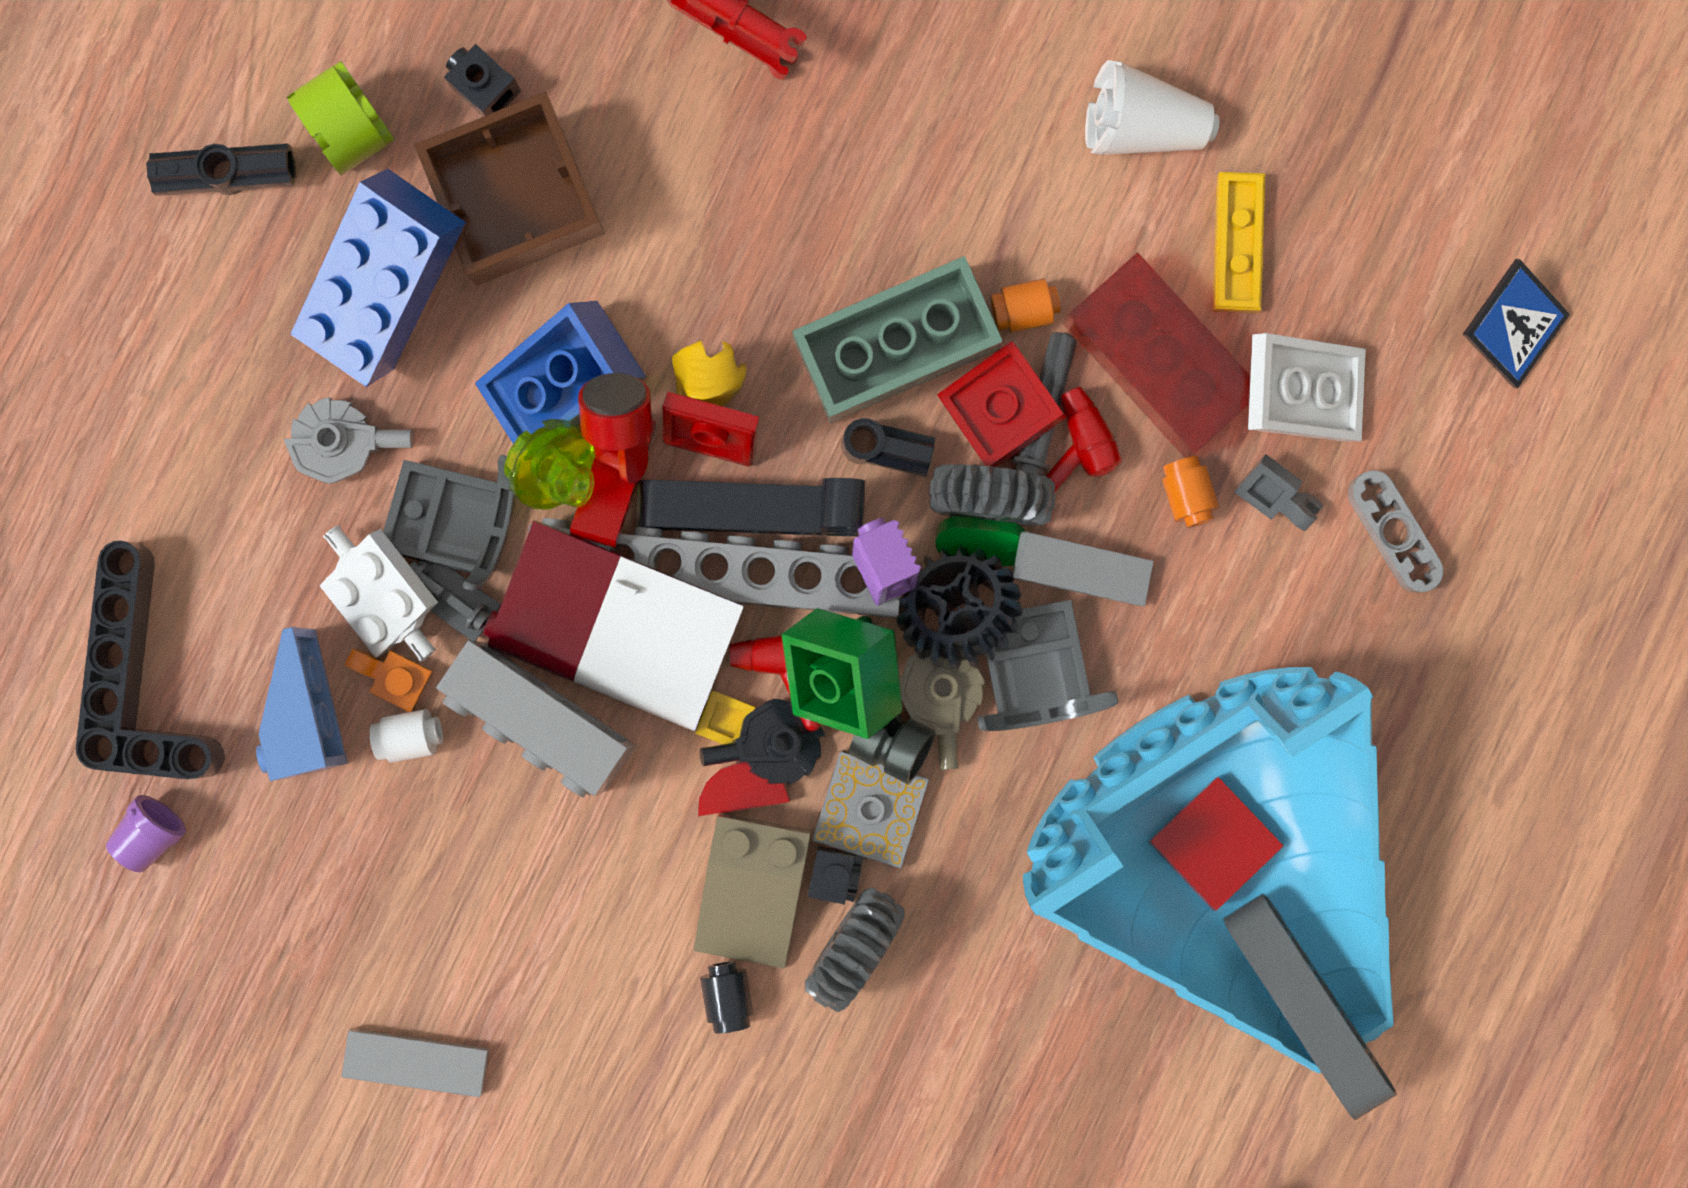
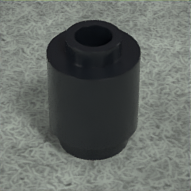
[700,961,754,1034]

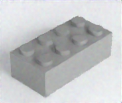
[436,640,636,798]

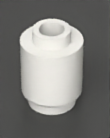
[370,709,443,763]

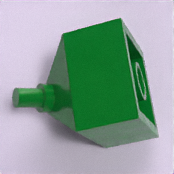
[782,608,902,739]

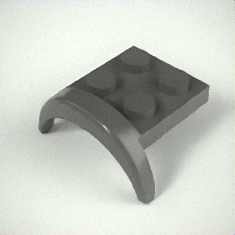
[383,455,516,591]
[977,600,1118,732]

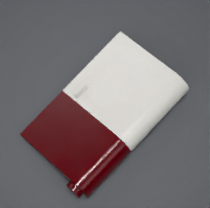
[483,520,745,732]

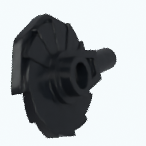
[699,699,826,785]

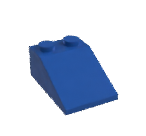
[475,301,646,459]

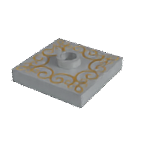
[812,751,929,868]

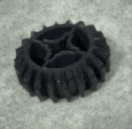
[896,545,1023,671]

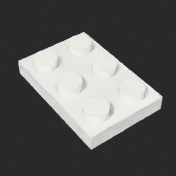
[1248,333,1366,442]

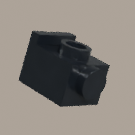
[444,44,521,117]
[808,846,863,905]

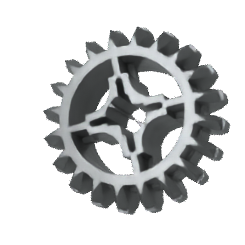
[929,464,1056,526]
[805,887,905,1012]

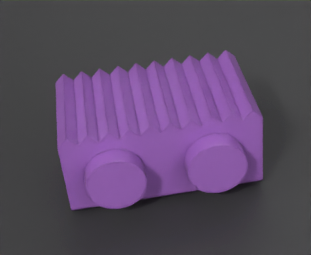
[852,518,921,606]

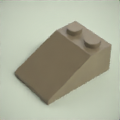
[693,813,811,969]

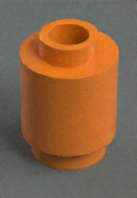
[990,278,1061,333]
[1162,456,1220,528]

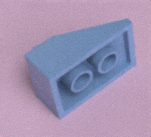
[256,627,348,781]

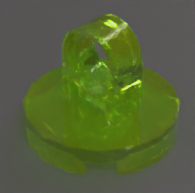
[504,419,594,510]

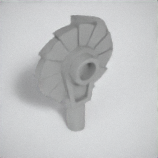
[284,397,414,484]

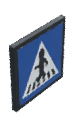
[1463,259,1570,389]

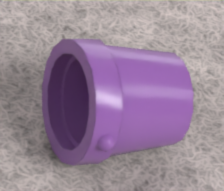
[106,795,186,873]

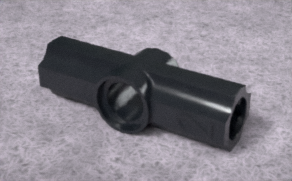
[146,143,297,196]

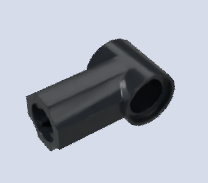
[841,418,936,477]

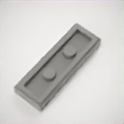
[1012,532,1154,606]
[341,1028,490,1097]

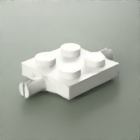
[320,525,438,662]

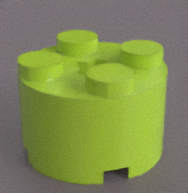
[287,61,395,176]

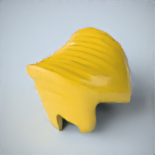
[672,340,747,406]

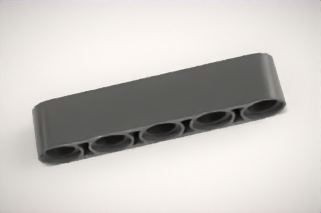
[1223,893,1397,1120]

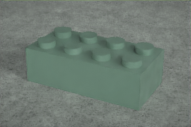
[792,256,1003,424]

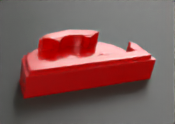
[698,763,790,817]

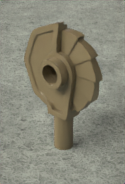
[900,654,985,770]

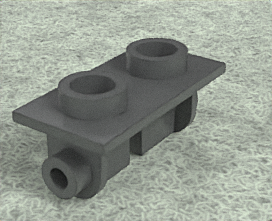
[409,561,501,641]

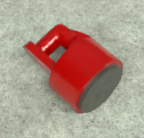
[578,373,652,484]

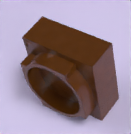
[414,91,605,286]

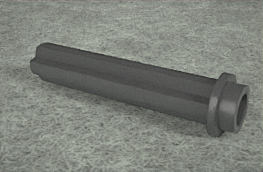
[1012,332,1077,475]

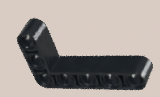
[636,478,865,537]
[76,540,225,779]

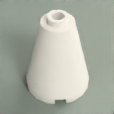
[1085,60,1219,155]

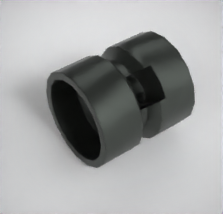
[849,714,936,785]

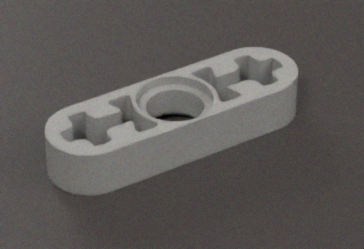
[1348,470,1443,593]

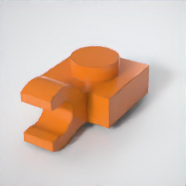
[344,648,434,712]

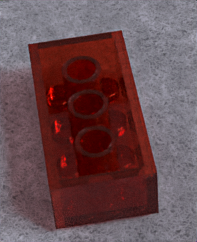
[1063,252,1251,458]

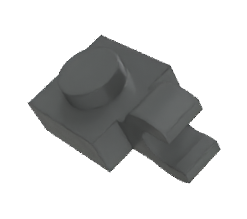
[1235,454,1323,531]

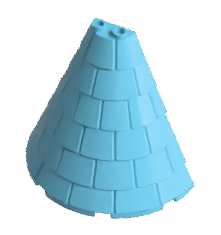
[1023,667,1394,1073]

